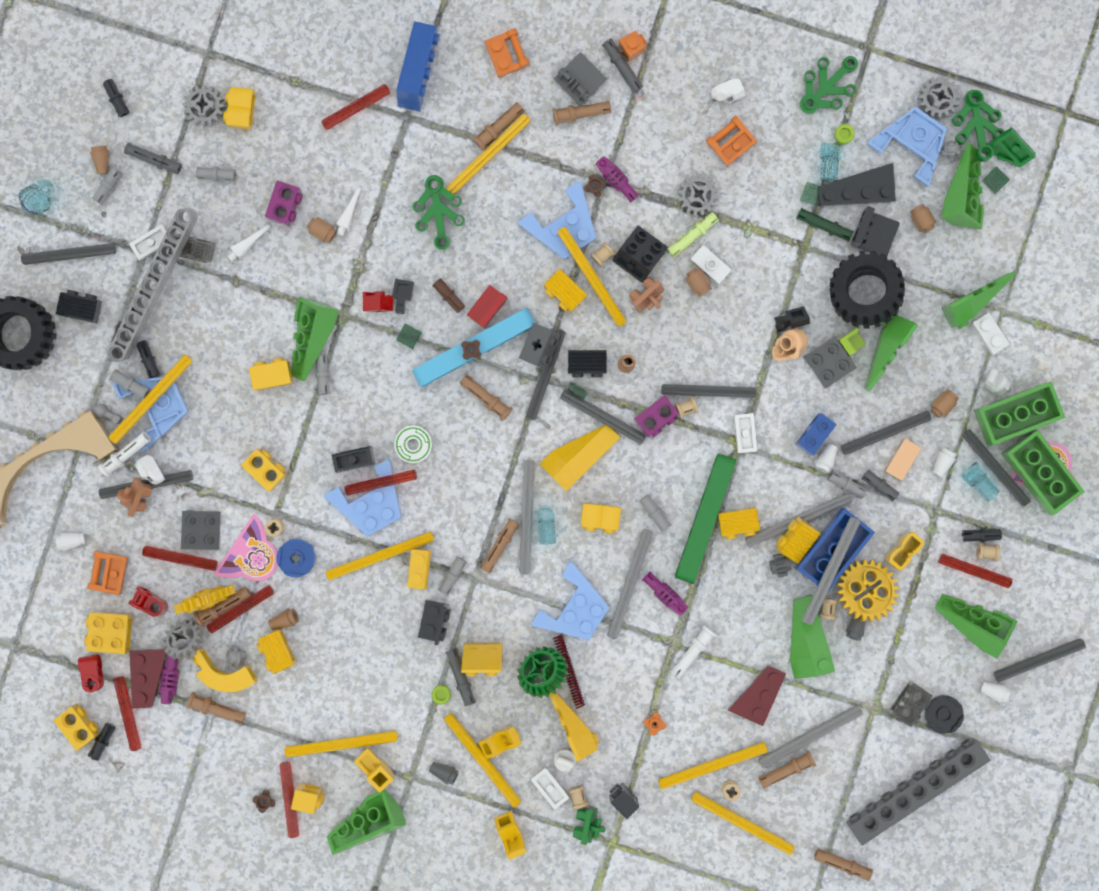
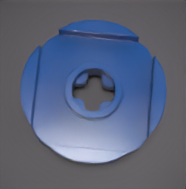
[276,539,316,578]

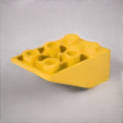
[461,643,503,676]

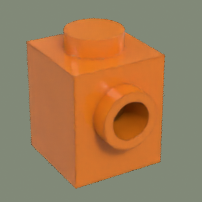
[618,30,647,62]

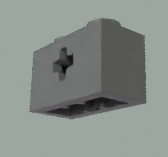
[519,323,561,370]

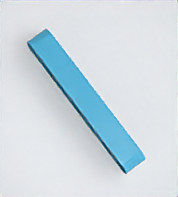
[412,308,536,387]

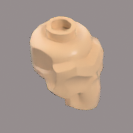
[772,328,808,361]

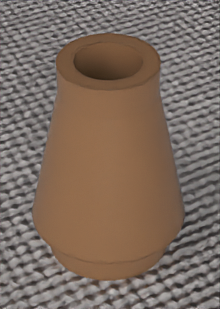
[90,146,109,174]
[268,608,299,630]

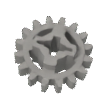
[917,76,961,119]
[182,84,226,127]
[677,174,719,216]
[162,619,204,661]

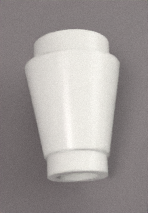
[815,444,838,474]
[933,447,957,477]
[56,532,86,551]
[980,681,1011,703]

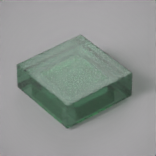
[981,166,1010,194]
[800,182,819,207]
[396,323,422,349]
[568,383,588,399]

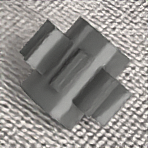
[769,553,792,578]

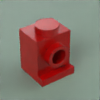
[363,291,393,313]

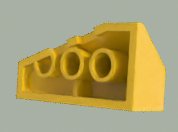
[540,425,621,491]
[550,691,600,762]

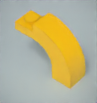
[193,647,258,692]

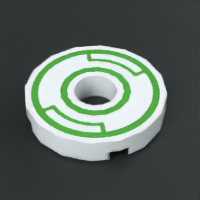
[394,425,432,464]

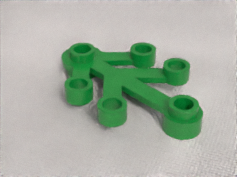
[800,56,858,114]
[952,90,1005,162]
[413,175,465,250]

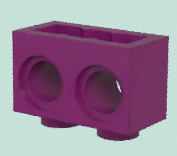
[265,180,303,227]
[634,395,679,438]

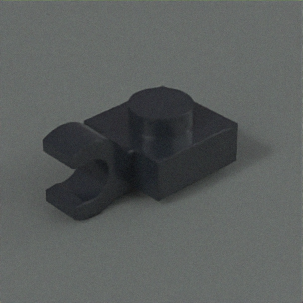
[392,279,415,314]
[774,306,810,332]

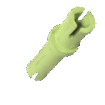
[667,211,719,258]

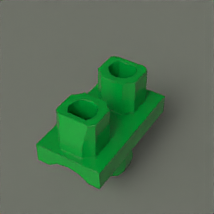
[573,807,606,845]

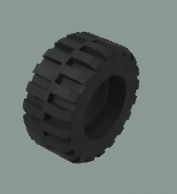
[829,251,905,329]
[0,296,56,371]

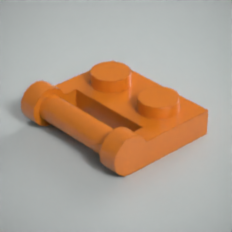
[484,28,530,78]
[705,116,757,167]
[87,551,128,595]

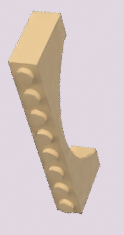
[0,410,120,528]

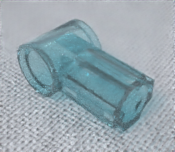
[820,142,842,182]
[961,462,1000,502]
[537,506,556,545]

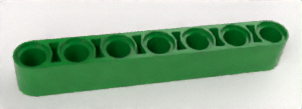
[675,453,736,584]

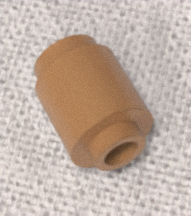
[910,203,937,233]
[307,217,337,243]
[685,267,712,297]
[930,389,959,418]

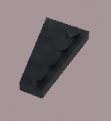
[817,163,896,207]

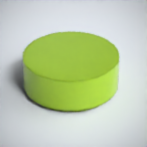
[834,124,854,145]
[432,685,451,705]

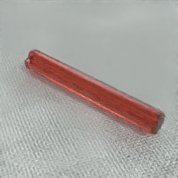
[321,84,390,130]
[344,470,417,495]
[142,546,218,571]
[938,554,1013,588]
[206,585,274,633]
[113,676,141,751]
[279,761,300,838]

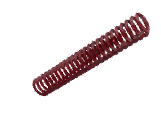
[553,633,585,709]

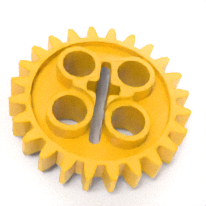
[836,559,899,622]
[173,584,237,614]

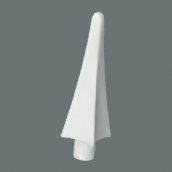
[336,187,361,237]
[227,224,270,262]

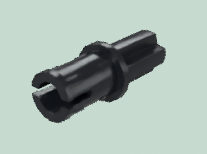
[103,79,130,117]
[136,340,161,379]
[962,528,1002,543]
[88,723,115,761]

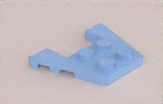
[866,106,947,187]
[518,181,596,260]
[112,377,189,451]
[324,459,401,536]
[531,561,609,640]

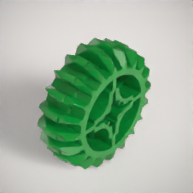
[517,646,568,699]

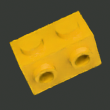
[249,358,294,391]

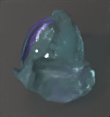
[18,179,55,215]

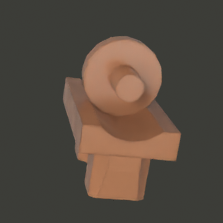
[629,277,665,313]
[117,477,152,517]

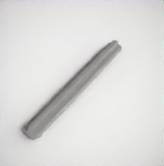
[519,460,534,574]
[745,493,853,547]
[802,517,860,625]
[608,529,653,639]
[759,705,862,768]

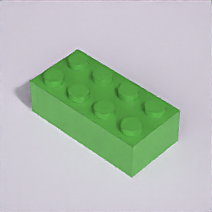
[973,381,1066,446]
[1001,430,1085,515]

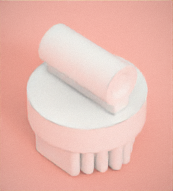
[985,368,1011,396]
[554,749,576,772]

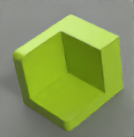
[838,327,866,356]

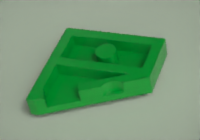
[982,127,1036,168]

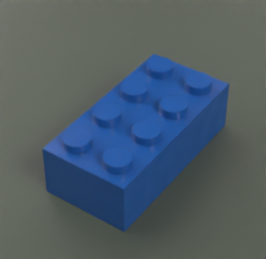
[794,508,875,593]

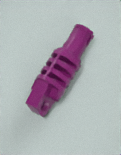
[595,156,639,203]
[642,571,689,616]
[159,655,180,705]

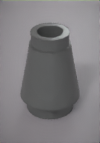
[846,615,866,641]
[429,762,459,785]

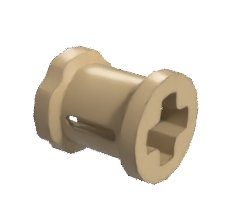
[590,242,616,267]
[675,397,699,419]
[265,519,285,537]
[976,543,1000,561]
[819,598,838,620]
[721,780,740,801]
[568,785,589,809]

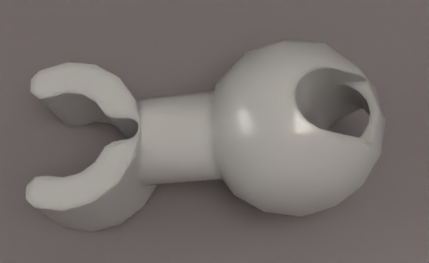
[93,404,123,424]

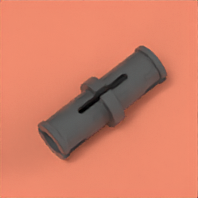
[861,469,900,502]

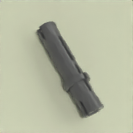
[602,38,643,93]
[124,143,182,175]
[445,648,476,707]

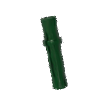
[796,208,854,242]

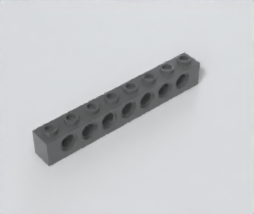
[846,738,991,846]

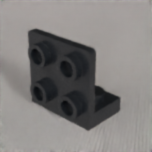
[850,206,900,256]
[612,226,668,283]
[418,599,451,645]

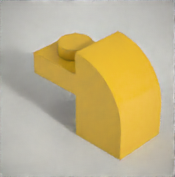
[478,725,522,759]
[354,747,394,793]
[494,811,527,860]

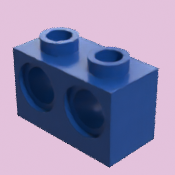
[795,413,837,455]

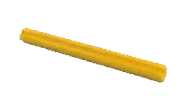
[445,114,531,195]
[557,227,626,327]
[108,354,193,444]
[325,532,434,580]
[444,713,521,808]
[284,731,398,758]
[658,742,768,790]
[691,792,795,855]

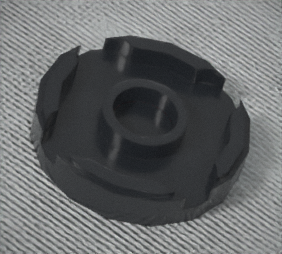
[925,695,964,734]

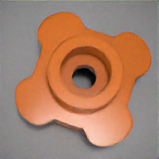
[643,712,666,736]

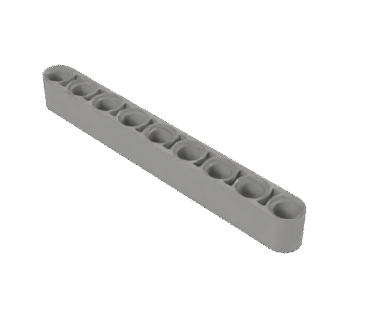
[108,208,198,362]

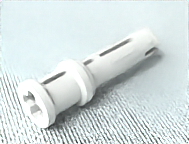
[98,432,151,477]
[670,625,717,679]

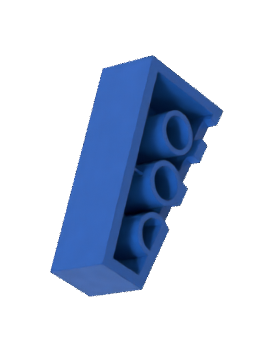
[396,21,440,112]

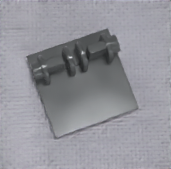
[554,52,607,106]
[804,336,857,389]
[181,510,221,550]

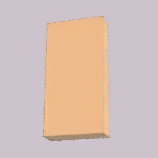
[885,438,922,481]

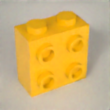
[84,611,133,654]

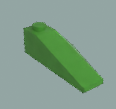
[942,144,984,229]
[941,271,1016,329]
[292,297,338,381]
[864,315,918,391]
[935,594,1018,659]
[790,595,835,679]
[327,789,406,855]

